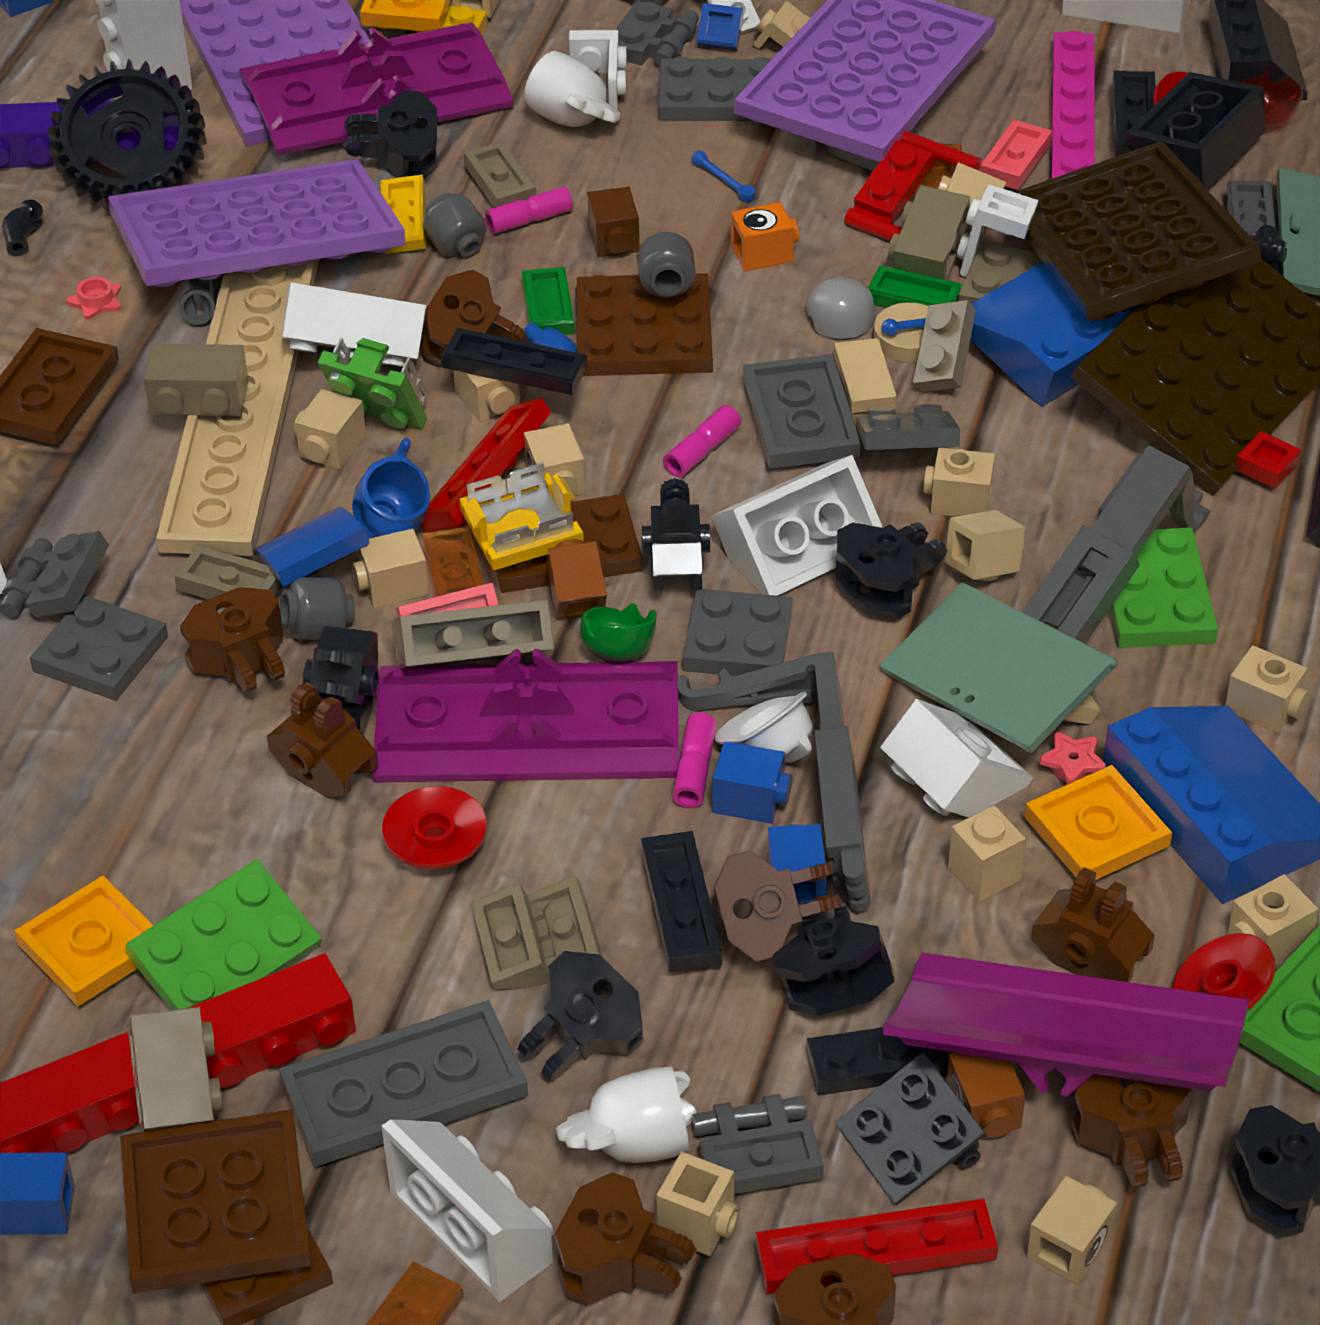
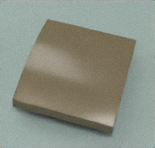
[471,875,603,989]

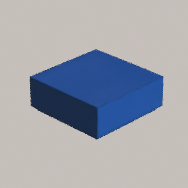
[696,3,744,51]

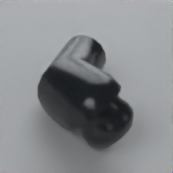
[2,199,43,256]
[1254,225,1287,266]

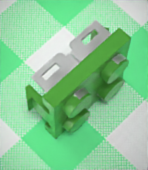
[317,337,428,430]

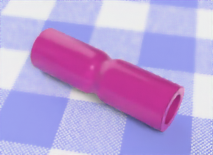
[485,186,573,235]
[663,405,741,478]
[673,712,717,808]

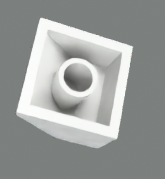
[880,699,1034,817]

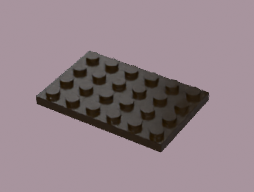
[1014,141,1262,322]
[1070,258,1320,496]

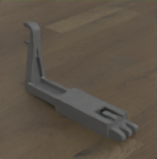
[1023,445,1211,644]
[677,651,871,911]

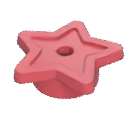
[66,277,121,320]
[1039,732,1106,784]

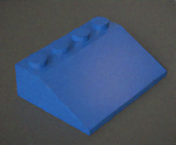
[970,262,1140,407]
[1103,706,1320,904]

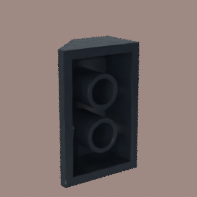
[1207,0,1308,101]
[1126,72,1266,190]

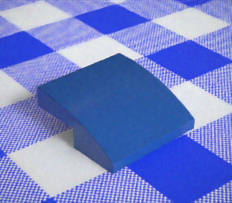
[254,507,370,587]

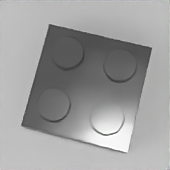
[857,404,960,450]
[683,588,793,676]
[30,595,168,701]

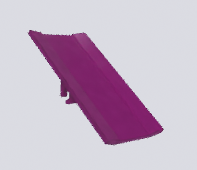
[240,22,514,156]
[373,649,679,783]
[883,952,1249,1096]

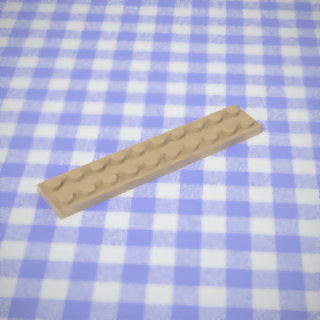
[156,259,319,556]

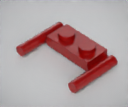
[844,131,982,242]

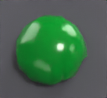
[580,604,657,662]

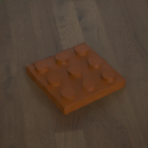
[577,273,713,376]
[120,1109,311,1294]

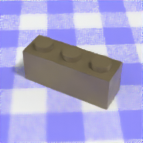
[392,600,554,669]

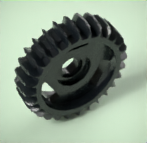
[48,59,207,212]

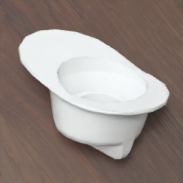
[715,691,813,763]

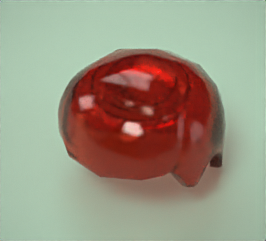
[1240,72,1303,128]

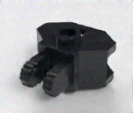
[344,91,437,178]
[642,477,710,590]
[836,522,948,620]
[303,626,379,733]
[773,906,895,1016]
[517,951,644,1081]
[1230,1105,1320,1237]

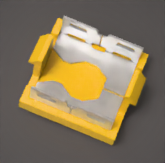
[459,462,584,571]

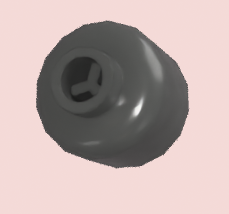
[423,193,487,258]
[637,232,696,299]
[280,577,355,641]

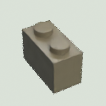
[888,185,970,280]
[144,343,248,416]
[127,1007,222,1132]

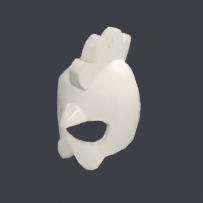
[525,51,622,127]
[556,1067,697,1163]

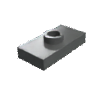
[1226,180,1276,240]

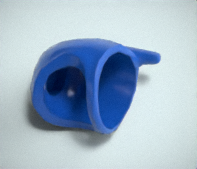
[352,438,430,539]

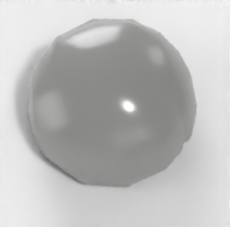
[807,276,875,339]

